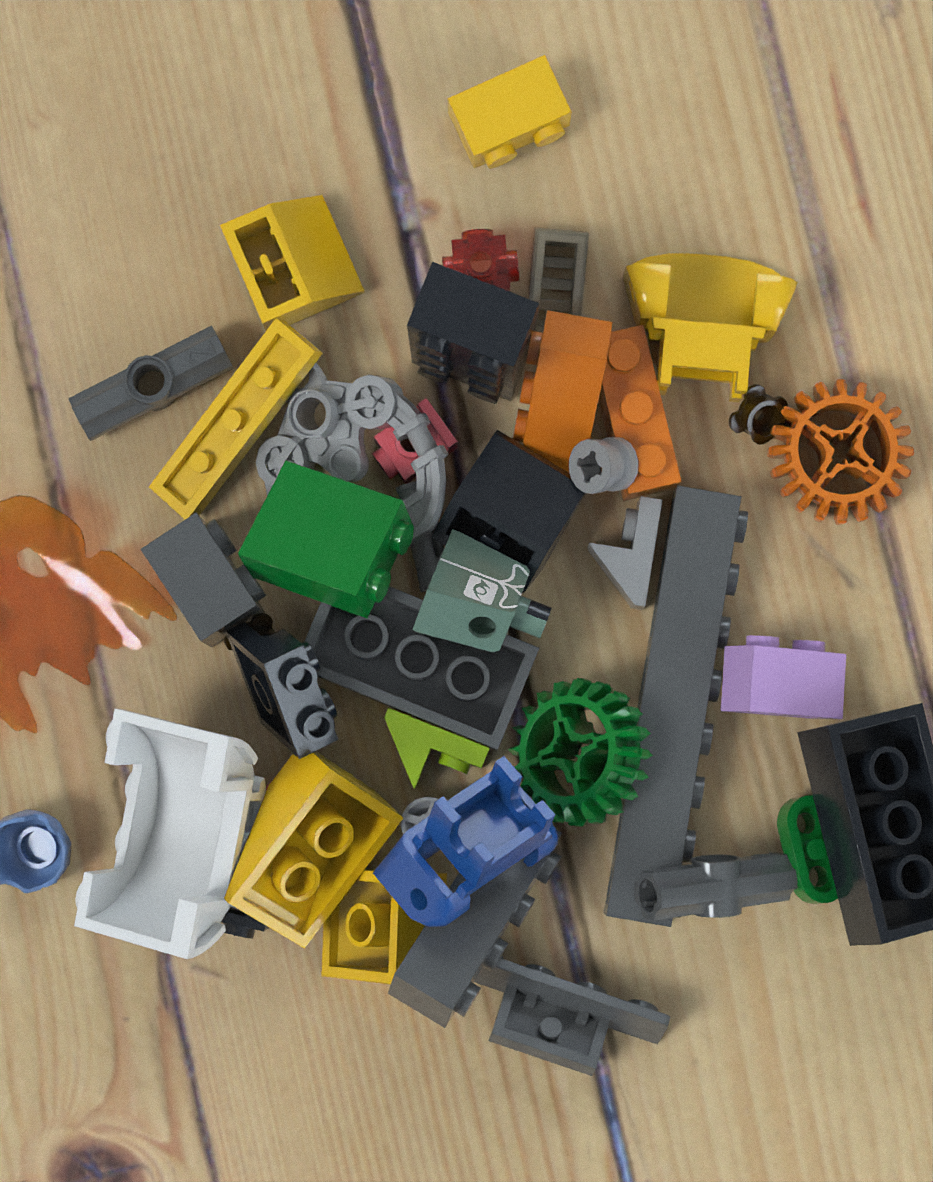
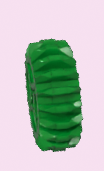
[508,678,653,827]

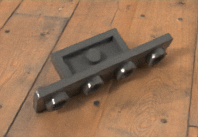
[474,956,671,1076]

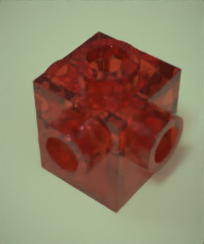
[442,229,520,292]

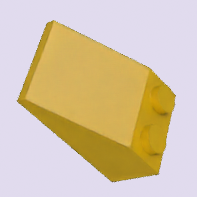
[224,751,403,949]

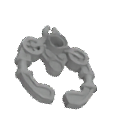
[255,363,448,543]

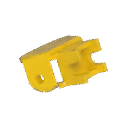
[622,253,798,403]

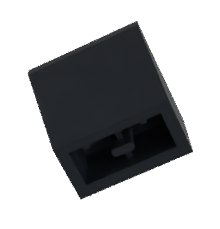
[432,430,586,593]

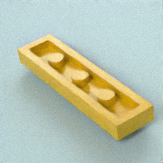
[149,318,323,519]

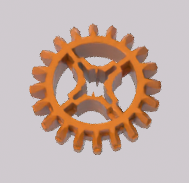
[767,379,914,525]

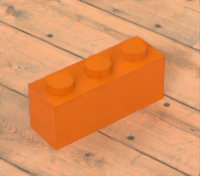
[513,310,613,473]
[598,325,682,502]

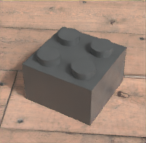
[140,513,267,647]

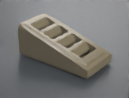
[528,227,589,332]

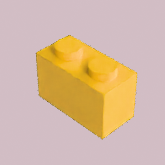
[447,55,572,169]

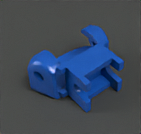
[373,756,558,927]

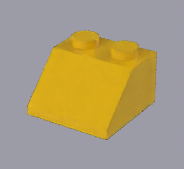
[321,869,447,984]

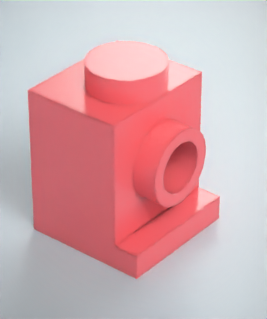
[372,398,458,484]

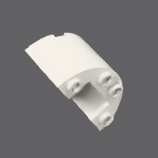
[74,708,266,959]

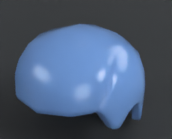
[0,809,71,893]

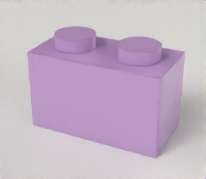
[721,635,846,719]

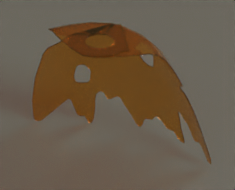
[0,495,177,734]

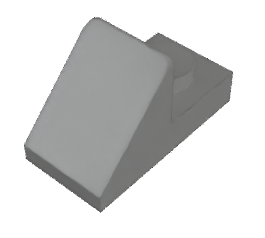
[587,496,662,610]

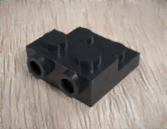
[226,622,338,759]

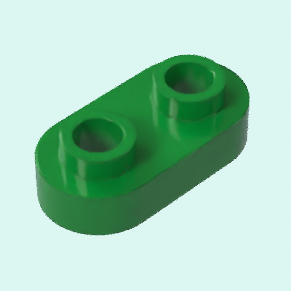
[777,795,838,904]

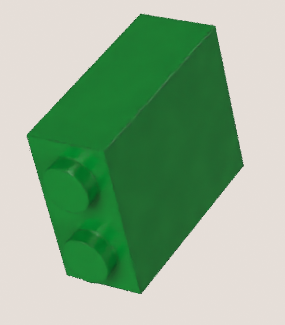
[238,460,414,618]

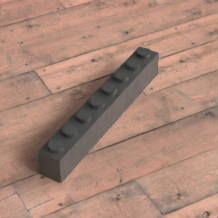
[604,485,748,927]

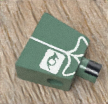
[412,529,552,652]

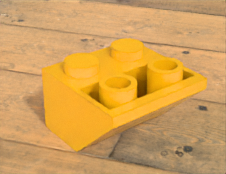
[220,195,365,330]

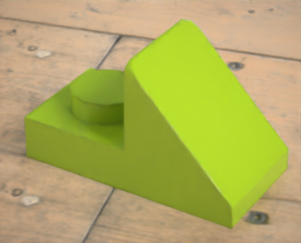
[384,708,490,789]

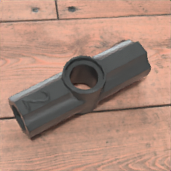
[68,325,234,441]
[634,852,798,921]

